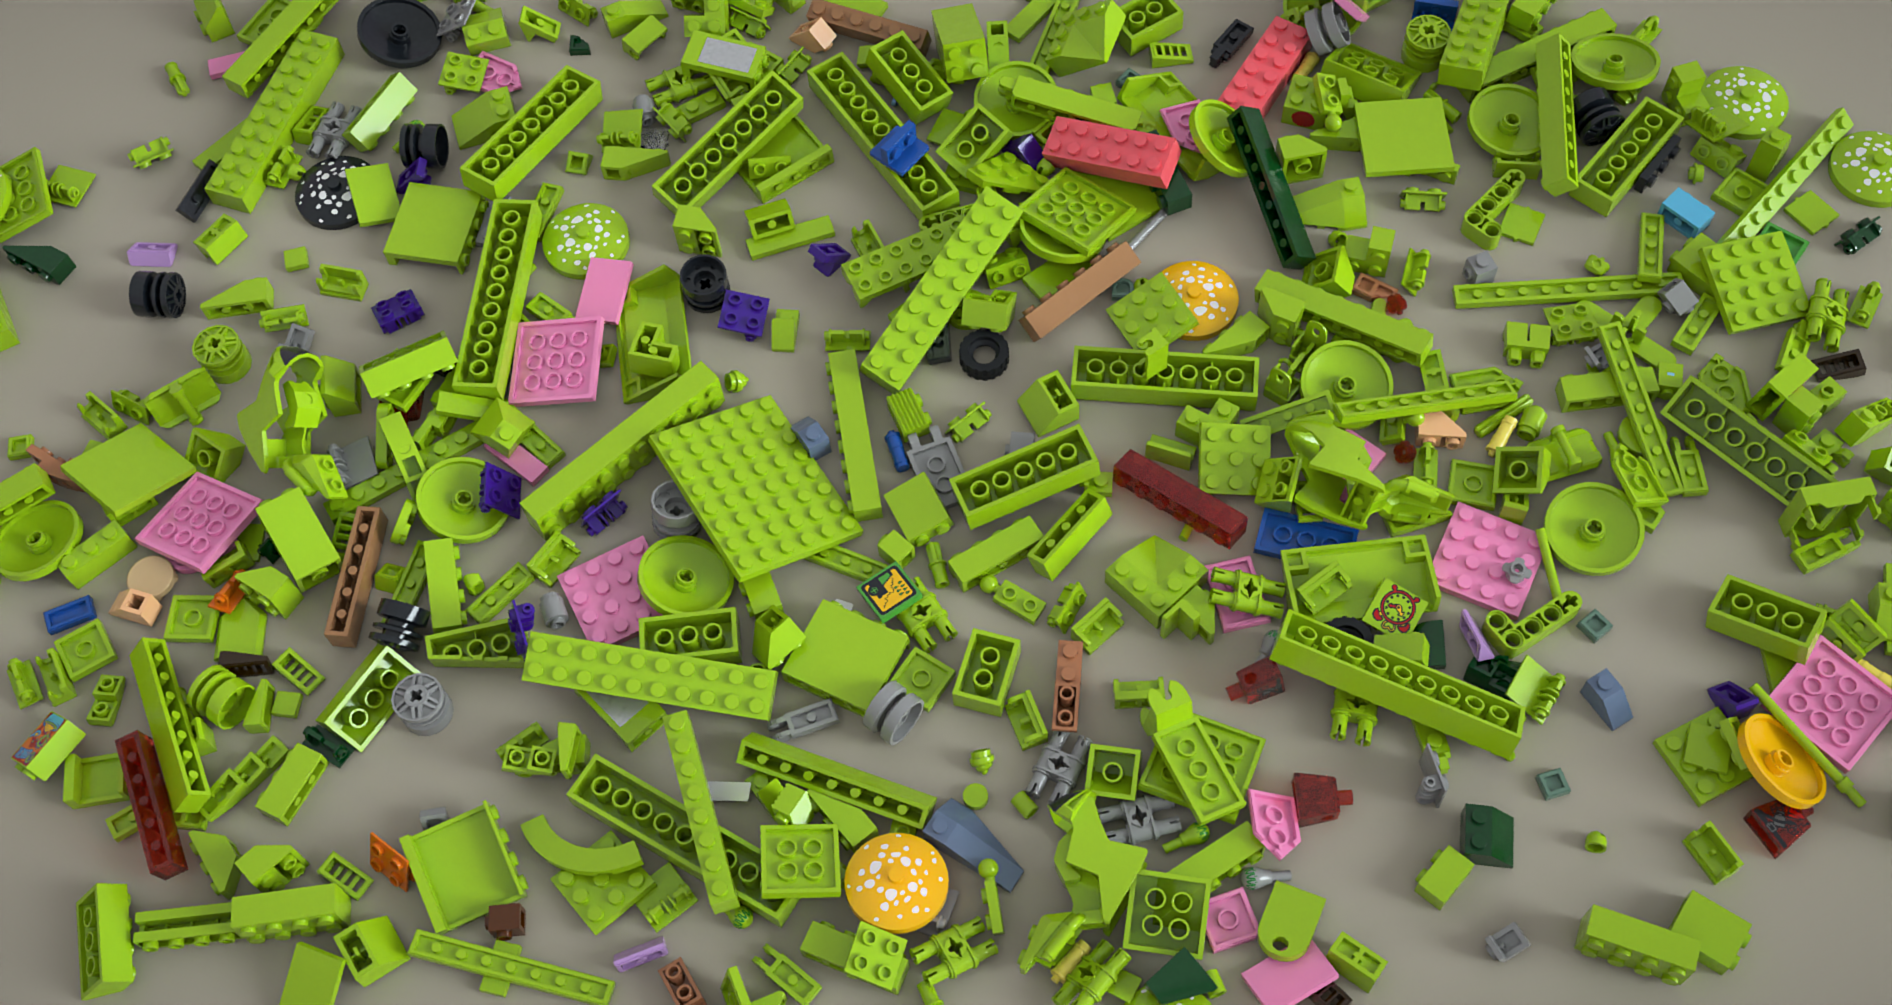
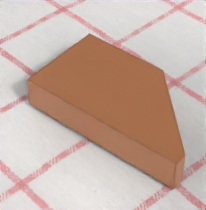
[1352,272,1399,302]

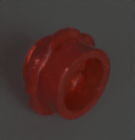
[1386,293,1407,315]
[1393,441,1417,464]

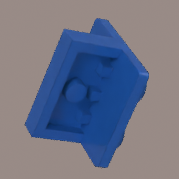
[1411,0,1459,31]
[870,120,929,176]

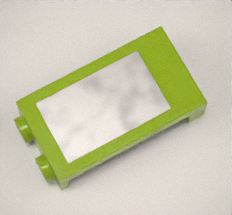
[681,30,769,90]
[574,689,667,752]

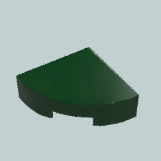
[569,35,591,56]

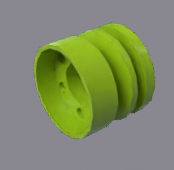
[1401,15,1451,73]
[192,325,252,384]
[187,665,256,730]

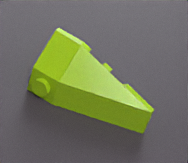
[1293,177,1367,231]

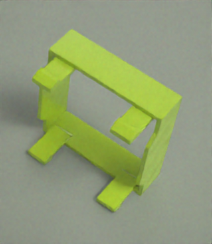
[1778,476,1881,551]

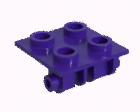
[371,289,425,334]
[718,289,770,342]
[479,462,521,519]
[581,489,628,537]
[508,600,535,662]

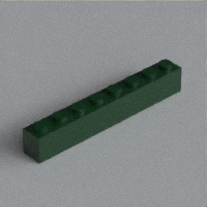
[1227,106,1316,270]

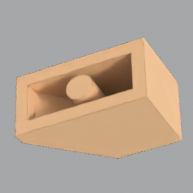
[789,17,837,53]

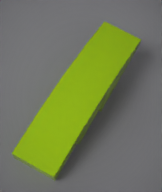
[199,735,290,822]

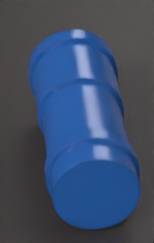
[884,430,910,473]

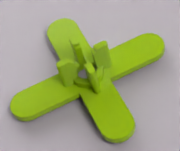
[1576,295,1676,373]

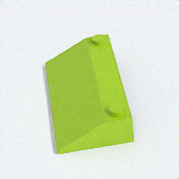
[1117,71,1221,181]
[616,264,692,405]
[1280,534,1442,624]

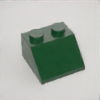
[1460,803,1514,869]

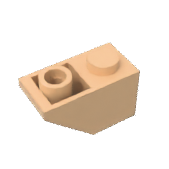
[1415,411,1467,450]
[108,588,163,627]

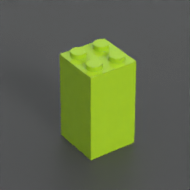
[931,3,989,83]
[255,487,342,593]

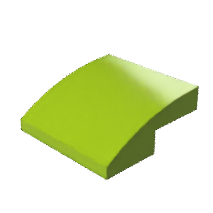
[1820,598,1888,662]

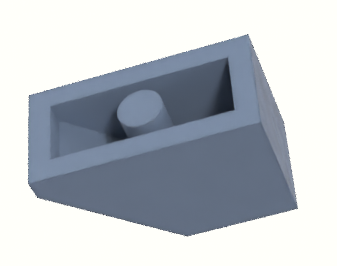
[791,416,832,461]
[1580,668,1633,731]

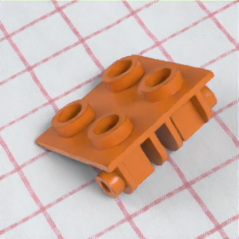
[370,832,415,892]

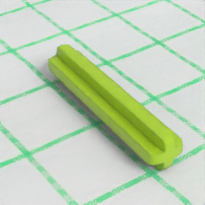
[1473,394,1534,438]

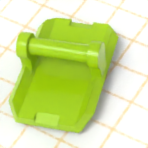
[143,367,221,428]
[1526,425,1602,482]

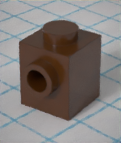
[485,903,526,941]

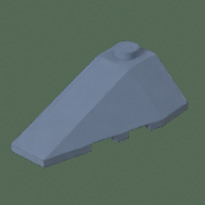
[922,798,1024,893]

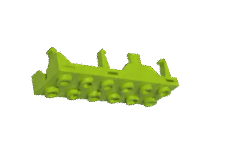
[841,214,964,308]

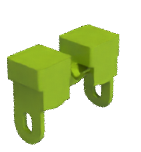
[1263,320,1328,406]

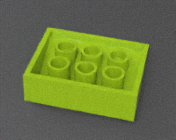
[1320,43,1423,102]

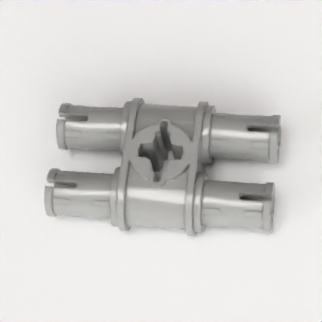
[306,101,362,159]
[1025,731,1093,803]
[1097,794,1182,846]

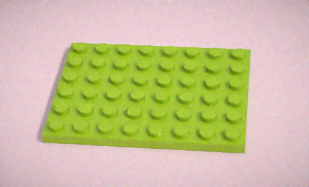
[648,395,863,583]

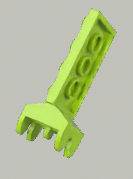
[1140,680,1247,826]

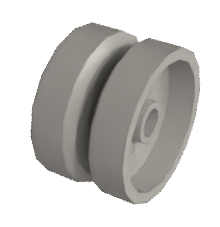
[1304,0,1351,56]
[863,681,924,745]

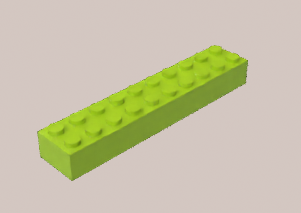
[204,29,345,214]
[807,52,960,220]
[859,186,1024,394]
[452,199,543,401]
[519,361,725,542]
[1269,609,1526,760]
[521,631,779,721]
[566,753,801,928]

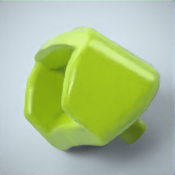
[1584,255,1610,277]
[463,573,485,596]

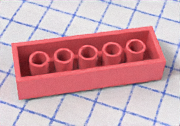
[1218,16,1312,119]
[1042,116,1182,189]

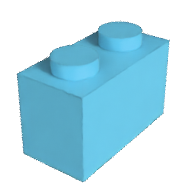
[1657,187,1715,238]

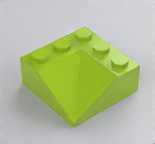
[1045,0,1126,77]
[1105,535,1209,629]
[1123,869,1212,960]

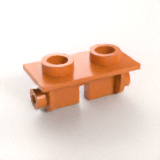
[208,569,246,614]

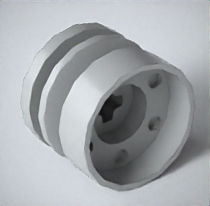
[651,480,701,539]
[391,673,454,736]

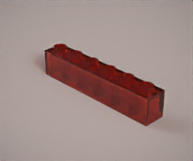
[1113,449,1248,550]
[115,730,189,881]

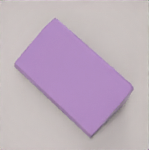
[127,242,178,267]
[1459,609,1495,662]
[613,936,669,972]

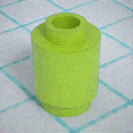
[1516,405,1547,441]

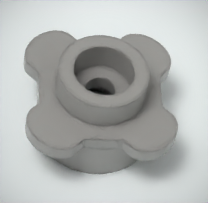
[1502,557,1532,584]

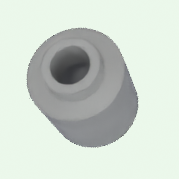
[632,94,657,127]
[539,592,569,629]

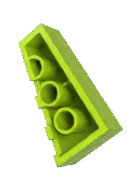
[425,618,529,668]

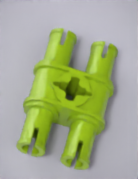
[644,63,715,108]
[1805,278,1850,353]
[1208,567,1286,619]
[896,577,958,654]
[1329,688,1378,747]
[909,916,999,988]
[1051,938,1132,1005]

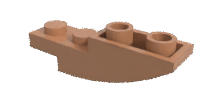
[26,444,85,492]
[1052,640,1083,733]
[658,957,707,1005]

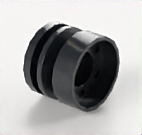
[1574,87,1625,146]
[399,123,449,169]
[680,254,730,313]
[129,271,186,318]
[368,598,431,652]

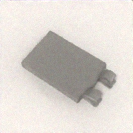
[906,425,965,509]

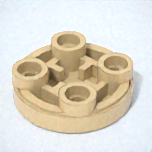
[127,555,178,602]

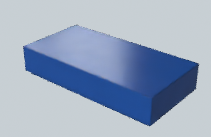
[43,595,97,636]

